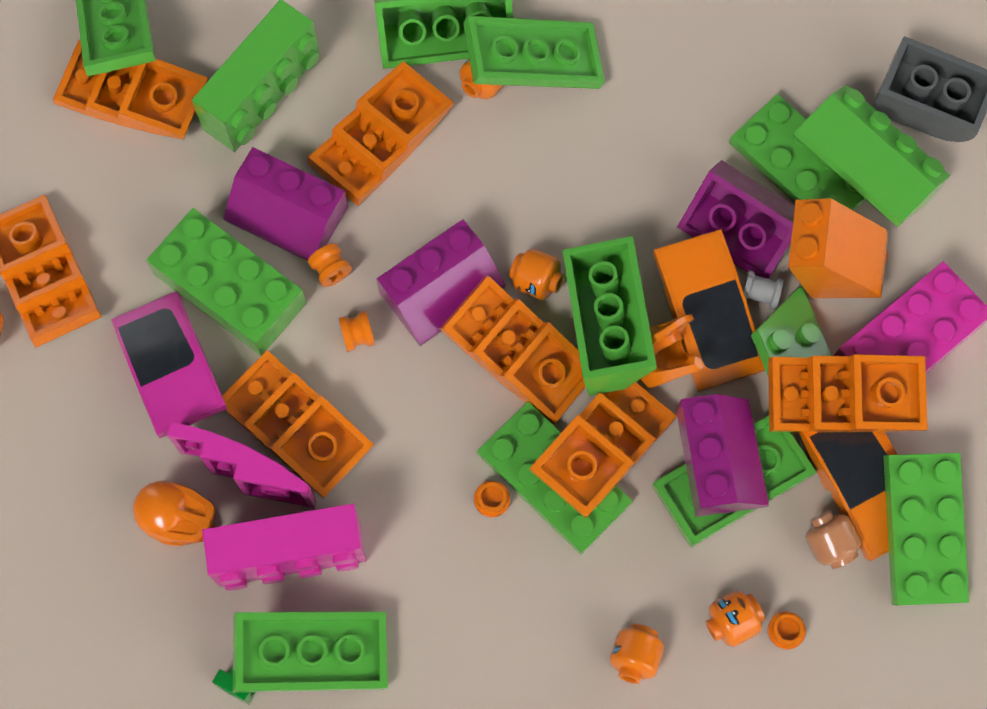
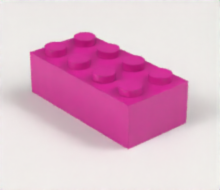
[834,261,987,374]
[202,503,366,591]

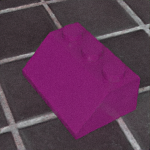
[223,147,348,261]
[677,160,795,279]
[376,219,505,346]
[676,394,769,517]

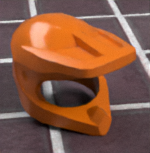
[641,314,703,388]
[133,481,216,546]

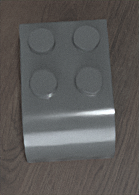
[872,36,987,142]

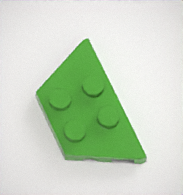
[751,287,832,375]

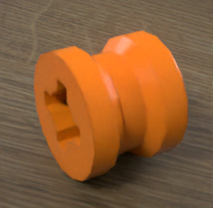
[308,243,352,287]
[338,311,375,352]

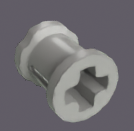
[743,270,784,310]

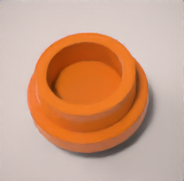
[474,481,510,518]
[767,611,806,650]

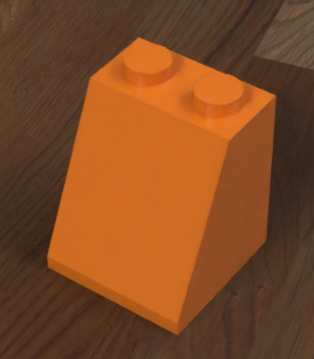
[788,198,888,299]

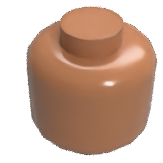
[805,511,862,569]

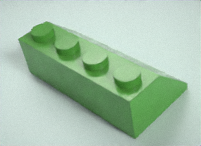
[374,0,513,69]
[794,85,951,227]
[562,236,657,396]

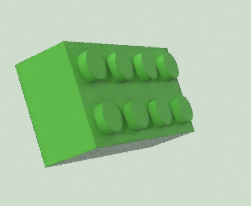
[192,0,320,152]
[146,208,307,356]

